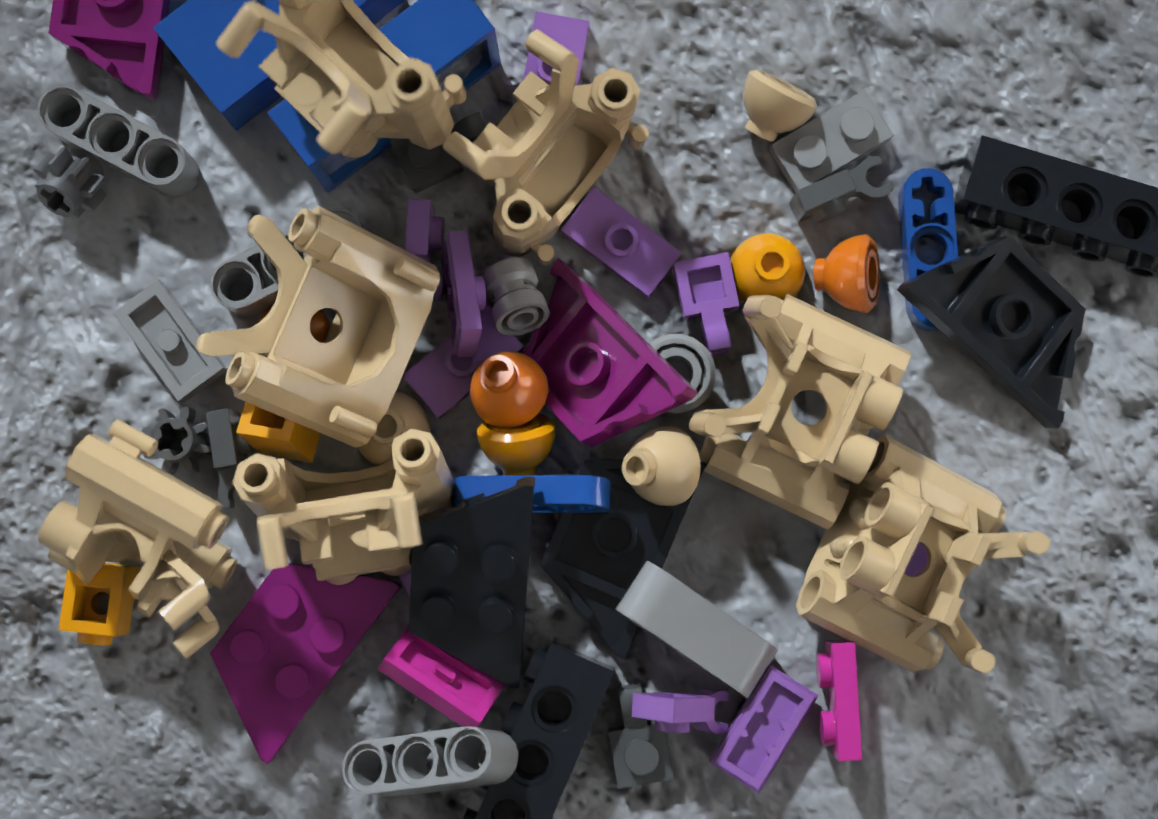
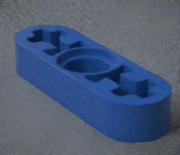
[898,168,958,331]
[453,475,611,513]

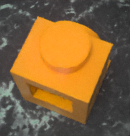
[58,563,142,646]

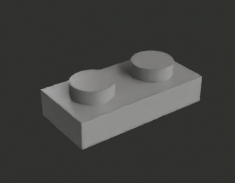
[769,89,894,192]
[113,280,228,403]

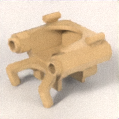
[216,0,467,158]
[443,29,649,266]
[196,206,440,448]
[689,294,911,530]
[37,419,238,659]
[232,429,455,585]
[796,435,1050,673]

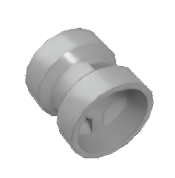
[482,257,550,336]

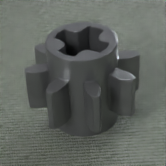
[33,147,107,218]
[142,406,212,475]

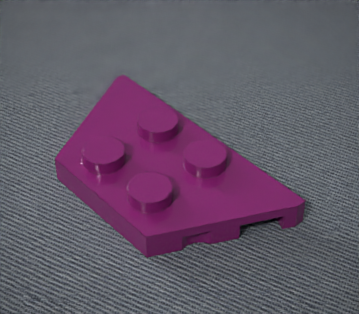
[48,0,170,100]
[523,258,698,447]
[210,562,402,764]

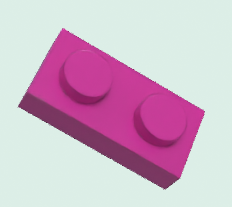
[378,626,506,727]
[816,639,862,761]

